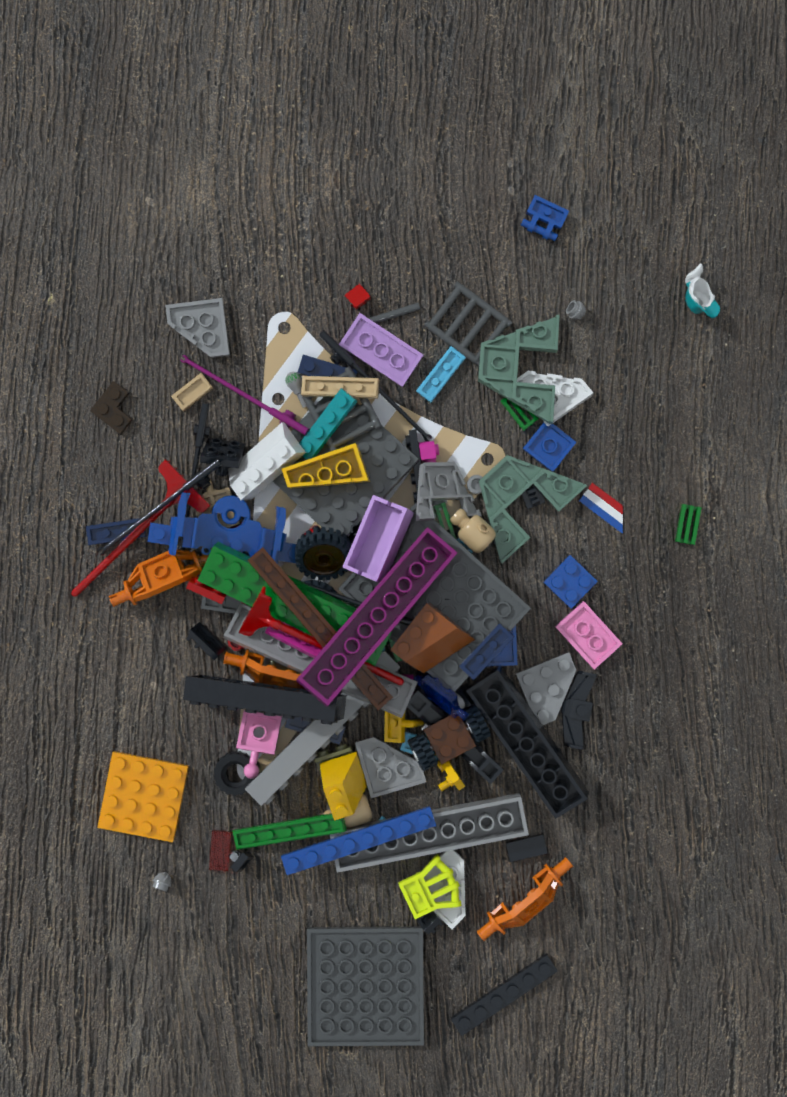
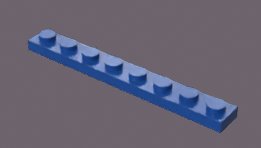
[281,806,436,875]

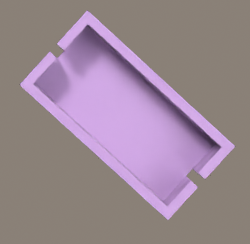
[343,495,414,583]

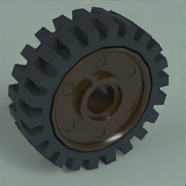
[295,527,352,581]

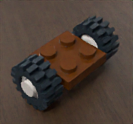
[408,705,491,772]

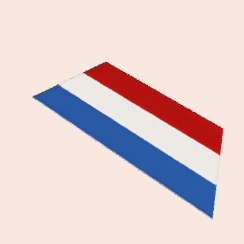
[579,483,623,534]

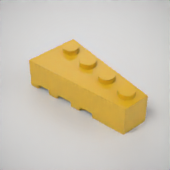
[282,443,370,489]

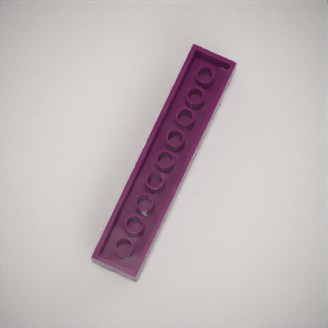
[296,527,457,707]

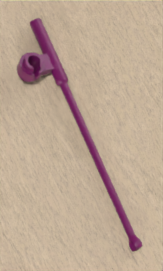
[180,355,309,435]

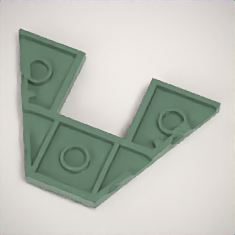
[478,315,560,424]
[478,455,587,563]

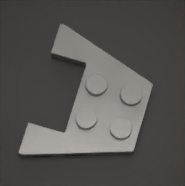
[416,462,482,521]

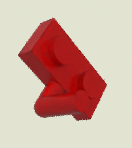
[186,577,227,604]

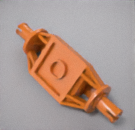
[109,549,209,607]
[223,649,305,689]
[477,857,574,941]

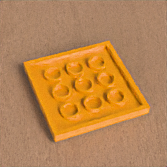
[97,751,189,842]

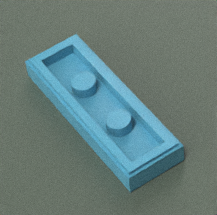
[416,346,466,403]

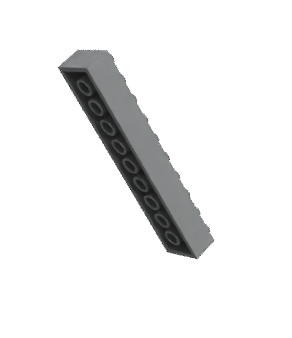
[330,793,529,873]

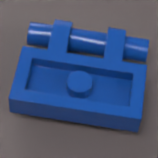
[521,195,569,241]

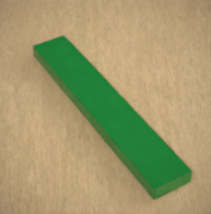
[232,813,347,850]

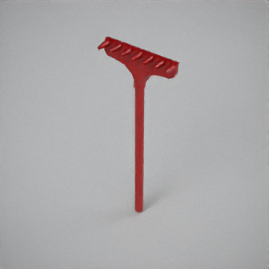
[71,459,211,597]
[238,586,404,685]

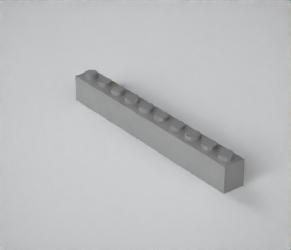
[245,651,400,806]

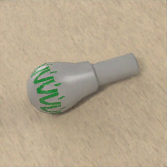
[285,372,306,408]

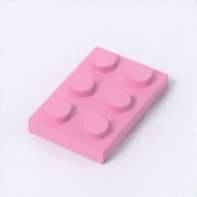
[555,601,622,670]

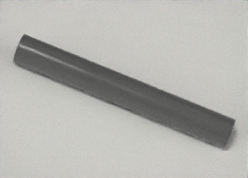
[369,302,420,323]

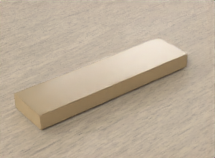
[301,376,379,399]

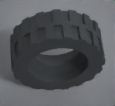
[214,751,255,796]

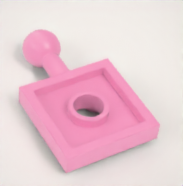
[236,710,282,779]

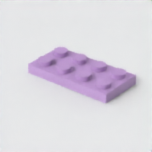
[339,313,423,388]

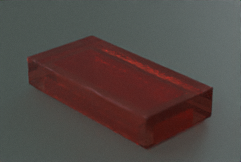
[209,830,232,871]

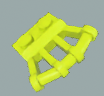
[398,854,462,919]

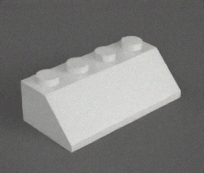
[228,422,306,500]

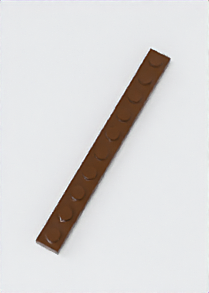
[247,547,393,711]

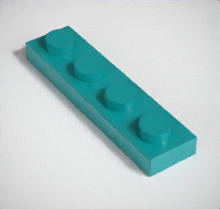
[299,388,357,460]

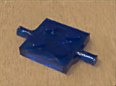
[413,674,468,720]

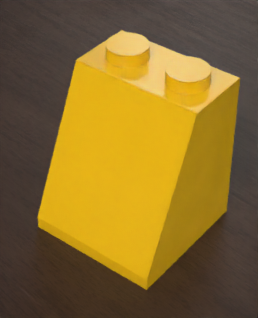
[320,752,367,821]

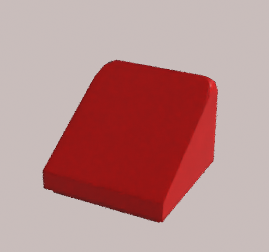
[344,284,371,310]

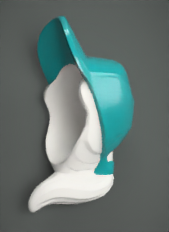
[685,263,720,318]

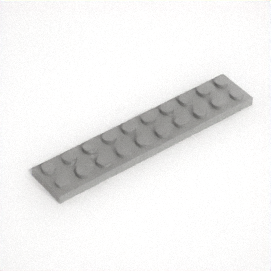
[223,603,417,718]

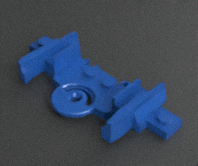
[147,492,296,564]

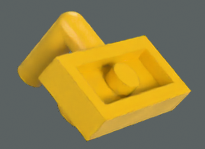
[384,711,424,743]
[435,754,465,791]

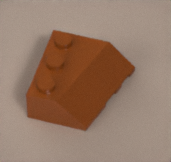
[390,603,476,673]

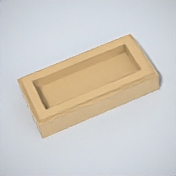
[171,373,214,412]

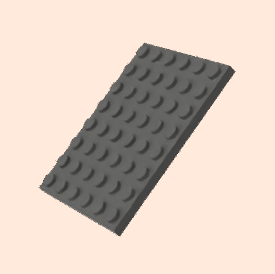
[339,503,531,695]

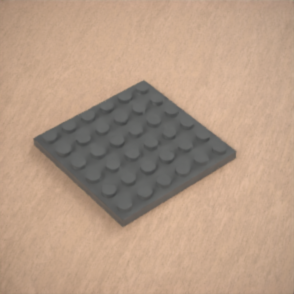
[273,397,419,537]
[307,926,424,1046]

